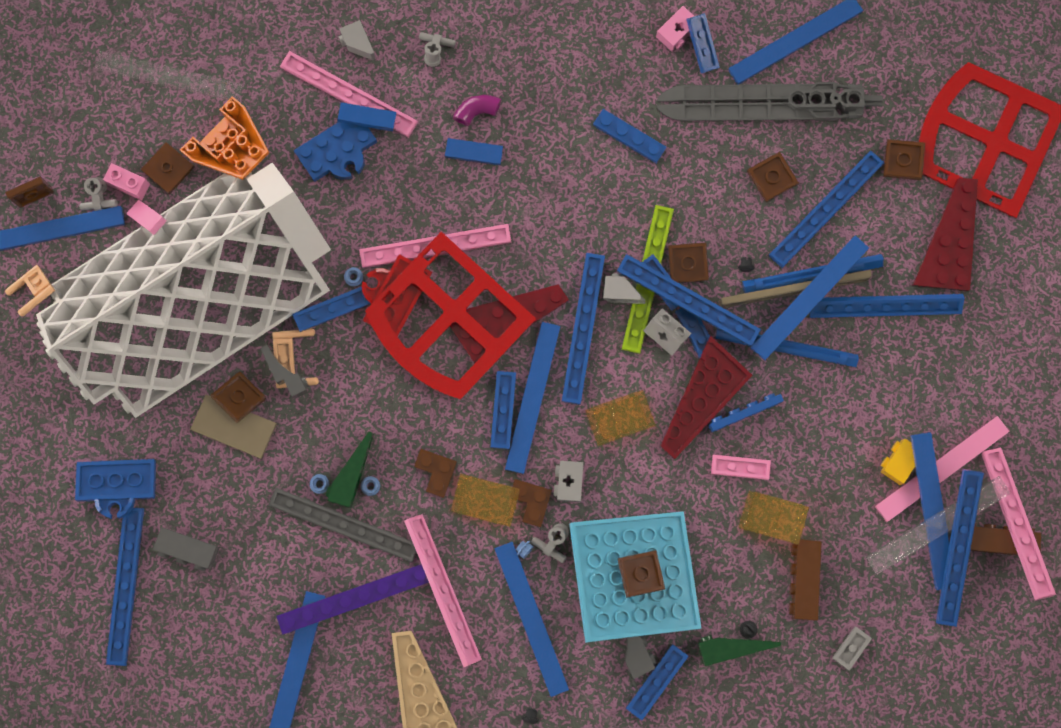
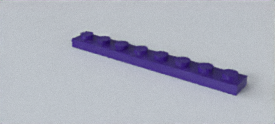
[276,564,429,635]

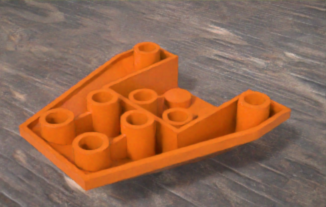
[180,96,269,180]

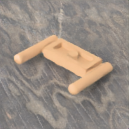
[5,265,55,317]
[272,329,319,389]

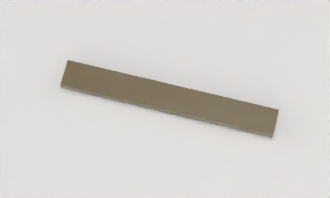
[719,270,872,308]

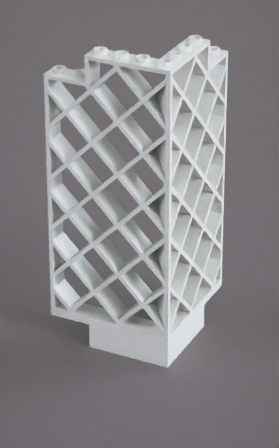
[36,163,331,418]

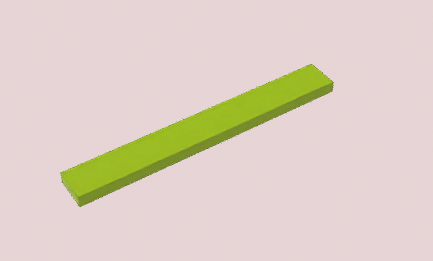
[621,205,674,354]

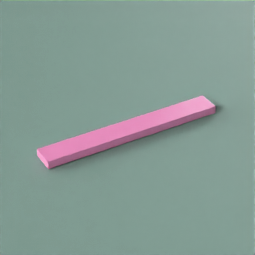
[280,51,418,138]
[359,224,512,269]
[875,416,1010,522]
[981,448,1056,601]
[404,514,482,667]

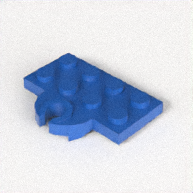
[294,122,377,182]
[75,459,156,519]

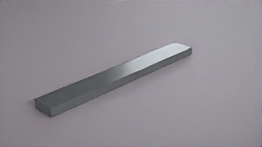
[268,488,417,563]

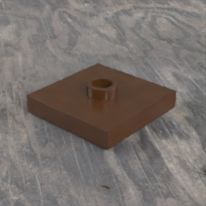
[883,139,925,181]
[141,142,195,195]
[747,152,799,202]
[5,176,54,208]
[668,242,709,283]
[211,371,266,423]
[617,550,665,598]

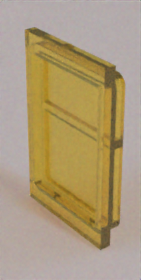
[585,390,656,446]
[451,474,520,527]
[738,491,809,545]

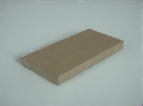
[190,395,277,459]

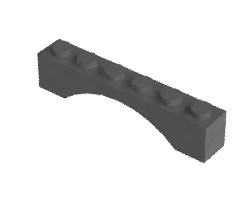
[624,636,656,679]

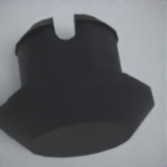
[738,257,755,272]
[740,621,757,639]
[521,708,539,724]

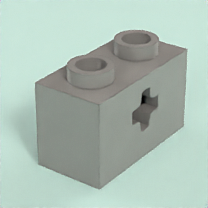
[643,308,691,355]
[554,461,583,503]

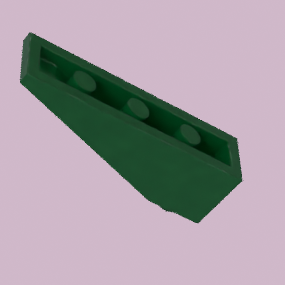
[326,431,374,508]
[697,635,782,666]

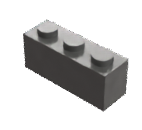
[153,527,220,572]

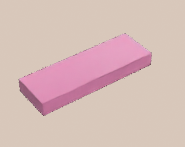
[126,200,167,235]
[711,455,771,480]

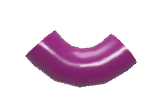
[453,94,502,126]

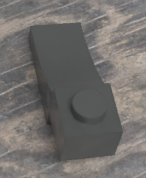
[260,345,309,399]

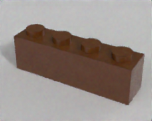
[970,523,1041,555]
[788,539,822,621]

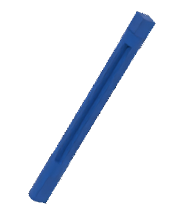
[742,254,884,293]
[715,328,859,367]

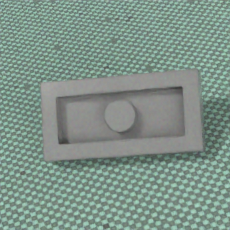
[832,626,872,671]

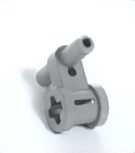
[419,32,456,67]
[79,177,118,211]
[531,523,569,563]

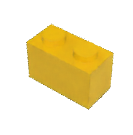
[881,439,915,485]

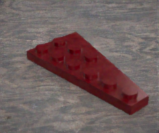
[912,178,978,291]
[450,284,569,363]
[660,336,753,459]

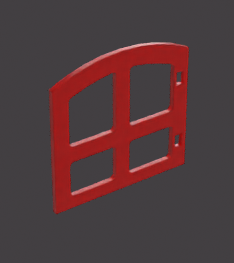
[918,62,1061,218]
[365,231,536,400]

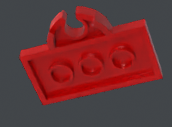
[362,254,432,337]

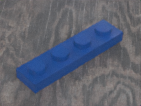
[593,109,666,164]
[293,287,370,332]
[490,371,516,450]
[708,393,784,433]
[626,644,688,721]

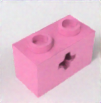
[656,6,694,51]
[103,163,150,201]

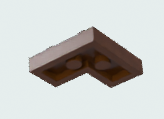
[414,449,457,498]
[509,479,552,528]

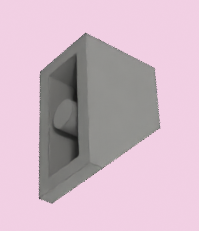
[338,20,376,60]
[603,273,645,304]

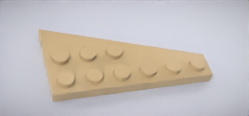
[392,631,457,728]

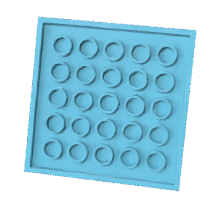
[569,511,702,643]

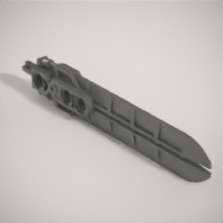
[657,82,883,121]

